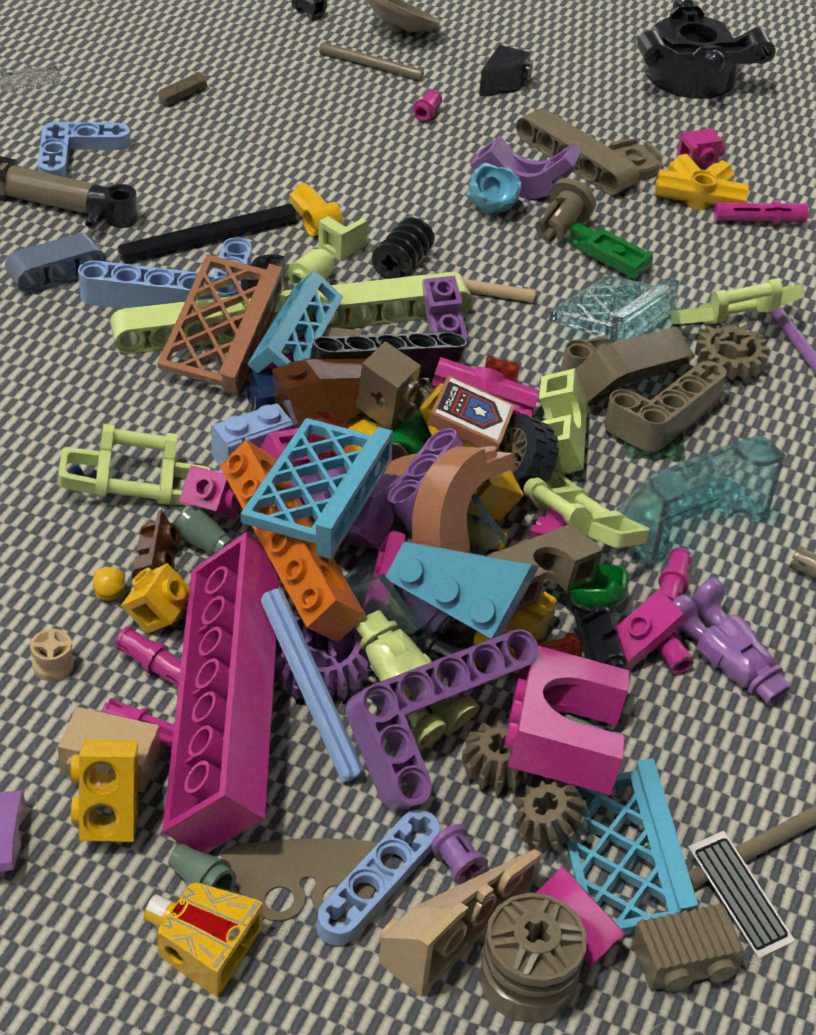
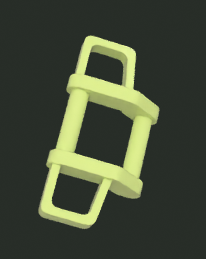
[670,278,805,324]
[57,423,210,506]
[523,472,650,548]

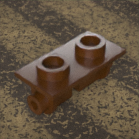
[132,509,180,579]

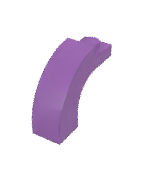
[470,136,582,199]

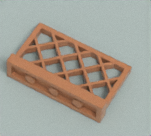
[157,254,285,397]

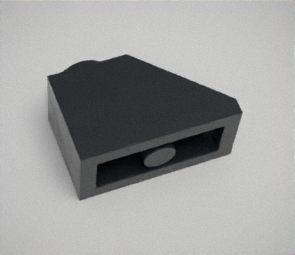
[479,45,533,96]

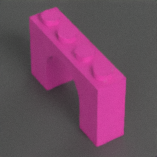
[503,646,630,795]

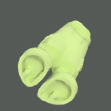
[355,610,480,749]

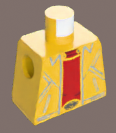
[144,882,263,997]

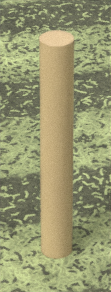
[464,279,536,303]

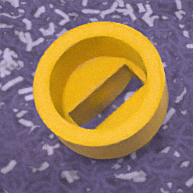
[93,567,125,601]

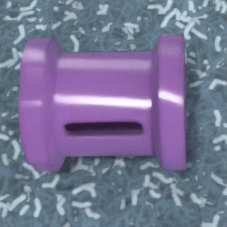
[431,824,488,885]

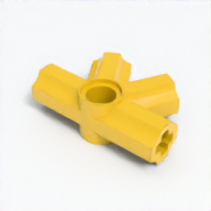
[654,154,749,210]

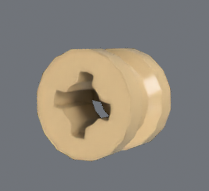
[30,629,74,682]

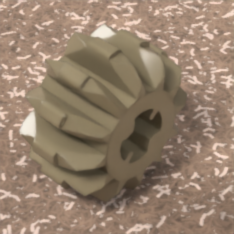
[462,720,531,795]
[513,777,589,854]

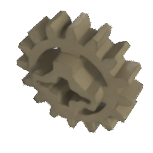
[694,322,770,380]

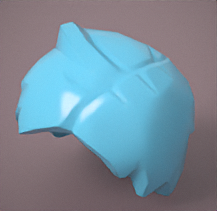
[467,163,521,214]

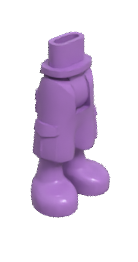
[672,577,792,704]

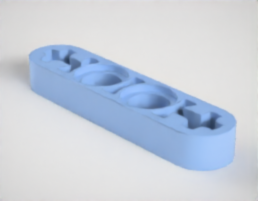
[316,810,440,946]

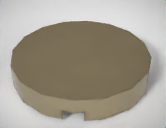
[608,139,662,180]

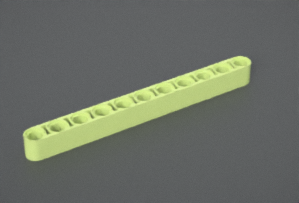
[110,272,473,354]

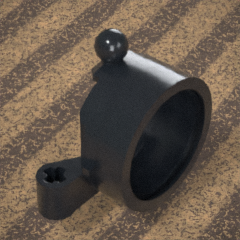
[637,0,776,99]

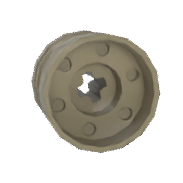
[479,892,587,1023]

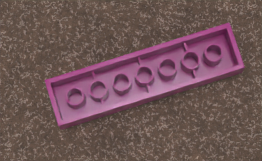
[162,532,280,853]

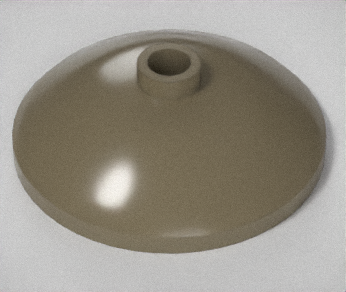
[367,0,441,34]

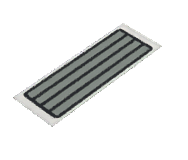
[688,831,795,958]

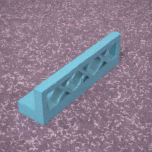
[247,270,343,374]

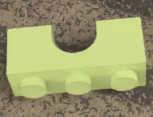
[539,368,588,474]

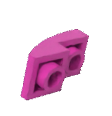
[536,866,626,967]

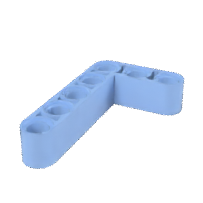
[78,238,252,309]

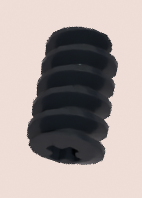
[372,217,435,279]

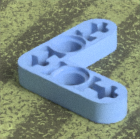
[38,122,131,177]

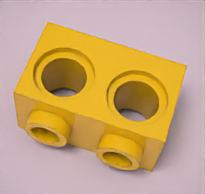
[71,739,139,842]

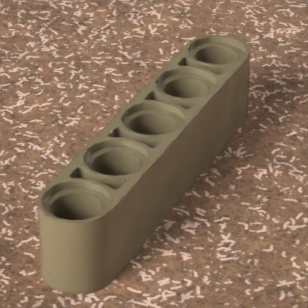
[516,108,639,195]

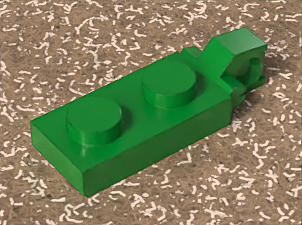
[568,222,654,279]

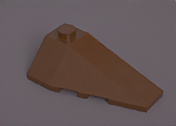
[272,358,419,442]

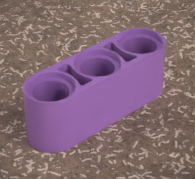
[388,428,465,532]

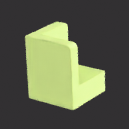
[318,216,368,261]

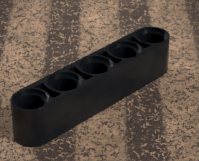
[309,332,467,379]

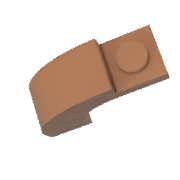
[412,446,515,552]

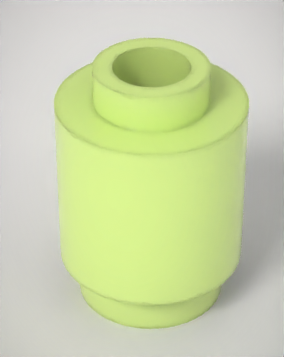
[288,249,334,287]

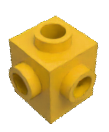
[121,563,190,634]

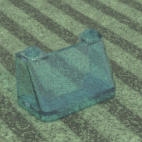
[616,436,785,567]

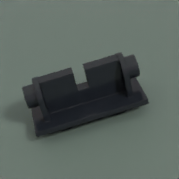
[572,604,628,669]

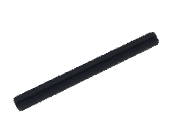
[118,204,296,263]

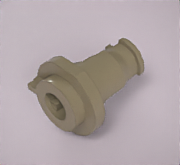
[535,178,597,242]

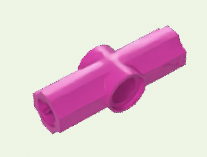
[431,358,540,414]

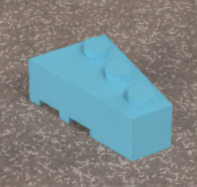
[385,542,539,639]

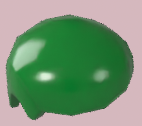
[568,564,628,612]

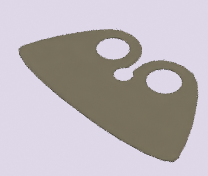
[221,838,391,921]

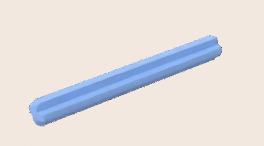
[261,588,363,782]

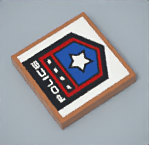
[426,375,515,450]

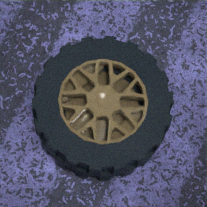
[499,413,559,499]

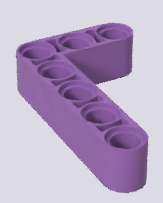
[346,629,538,811]

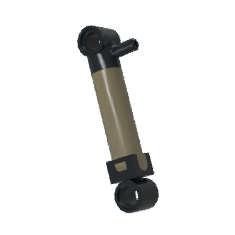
[0,156,138,229]

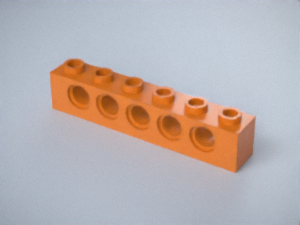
[220,440,366,643]

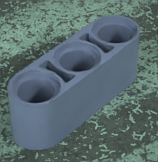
[5,233,106,293]

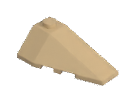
[379,849,542,997]

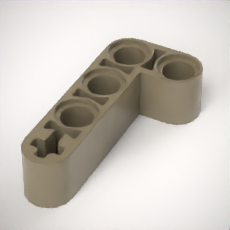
[575,327,695,407]
[604,361,727,452]

